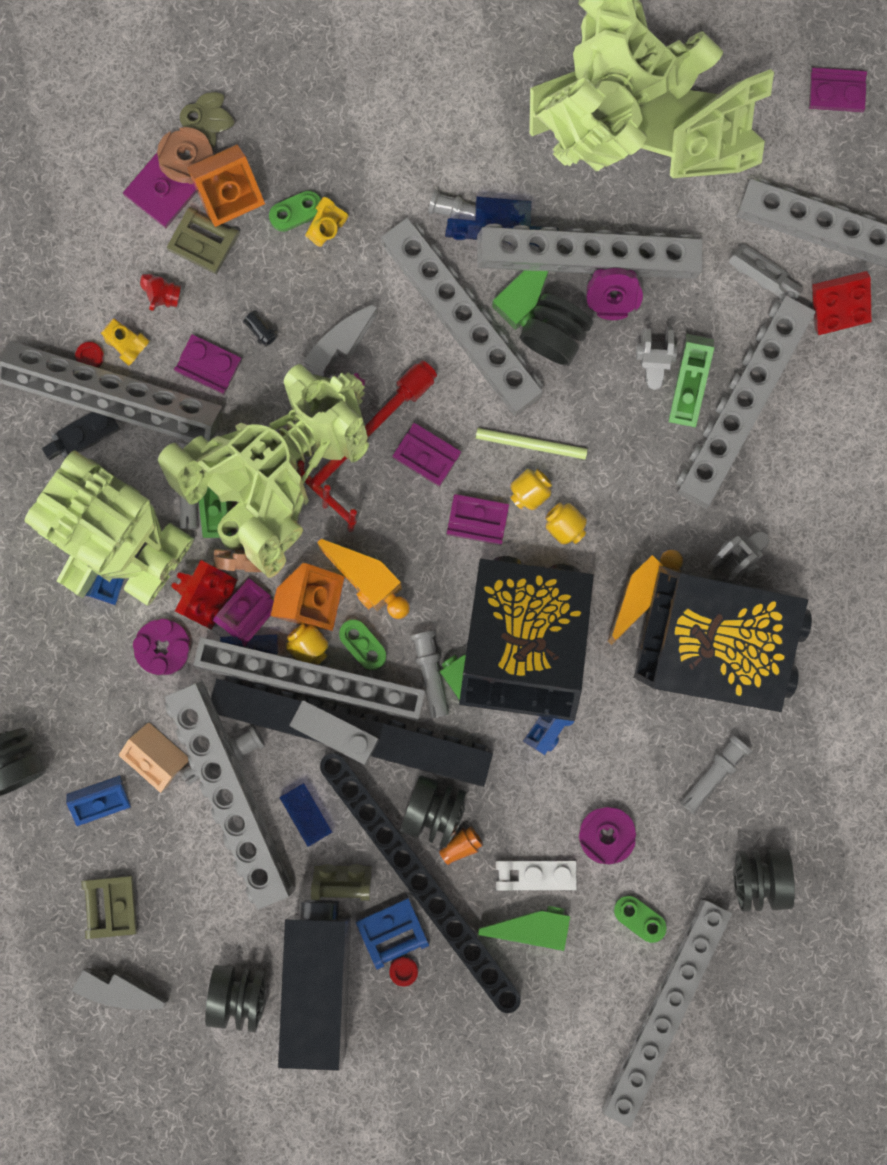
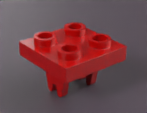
[812,271,872,336]
[171,560,237,630]

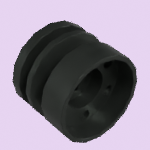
[519,294,594,366]
[0,728,46,796]
[400,775,467,848]
[733,848,795,912]
[205,965,267,1033]

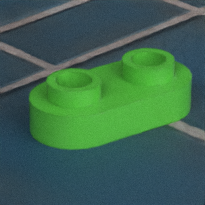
[269,191,321,232]
[339,620,386,670]
[614,896,667,943]

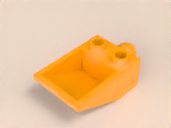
[317,539,410,619]
[608,549,683,645]

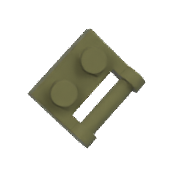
[166,206,240,275]
[311,864,372,901]
[81,876,138,939]

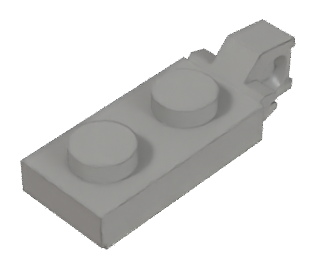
[729,244,803,301]

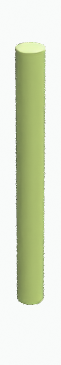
[476,428,588,460]

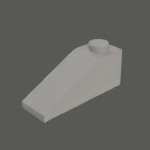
[289,701,379,766]

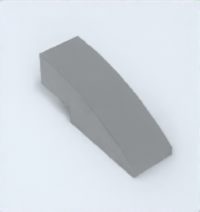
[304,305,378,377]
[72,968,168,1010]

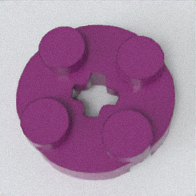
[586,268,643,321]
[133,619,190,676]
[578,807,636,865]

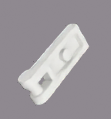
[496,861,577,891]

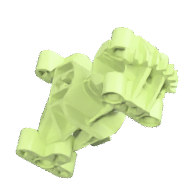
[534,0,723,171]
[158,364,369,578]
[25,450,194,606]

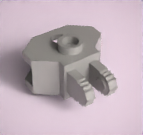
[636,324,677,390]
[708,531,770,581]

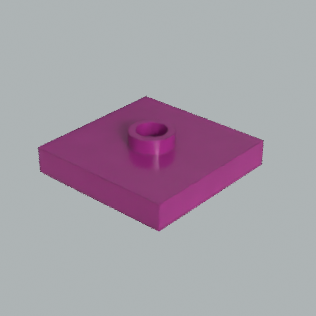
[123,153,197,229]

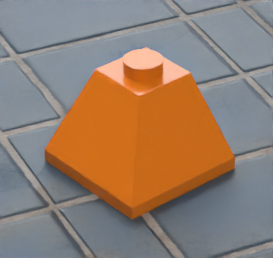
[270,563,345,631]

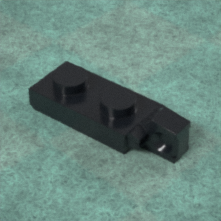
[42,412,120,461]

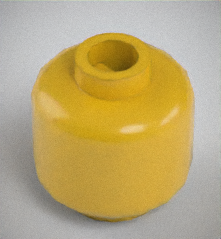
[510,469,552,510]
[545,503,587,545]
[286,624,328,665]

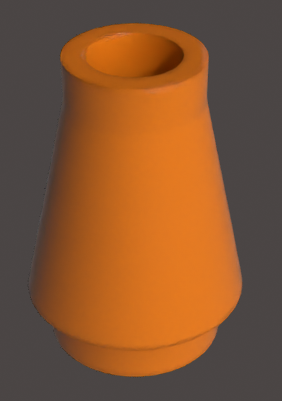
[439,826,483,865]

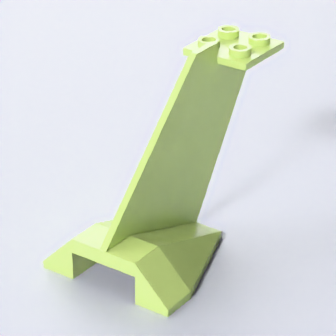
[529,69,774,178]

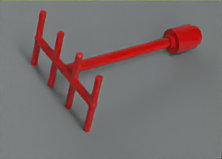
[296,361,437,532]

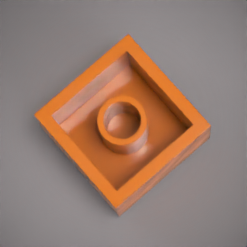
[187,144,265,227]

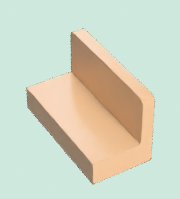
[119,723,189,793]

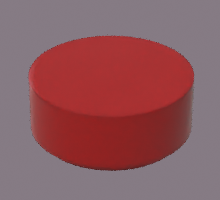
[75,342,104,368]
[389,957,418,987]

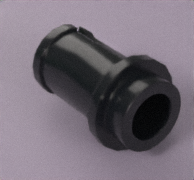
[243,310,277,347]

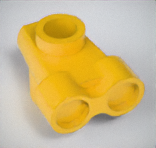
[305,197,349,247]
[101,318,150,366]

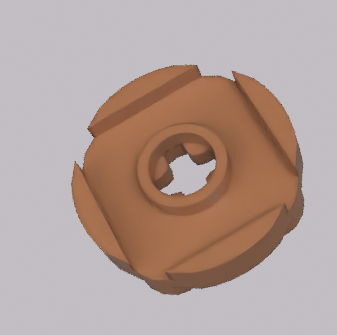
[157,127,213,184]
[213,549,261,572]

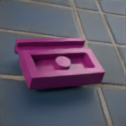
[809,67,867,113]
[173,334,242,395]
[392,423,461,488]
[446,494,509,546]
[213,578,274,646]

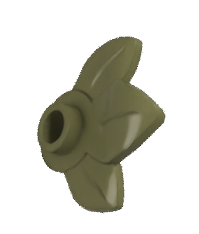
[180,92,235,147]

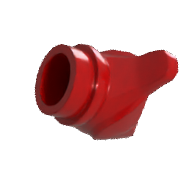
[140,274,181,311]

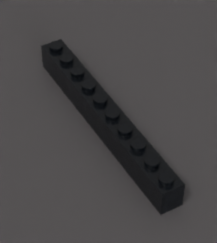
[211,675,493,787]

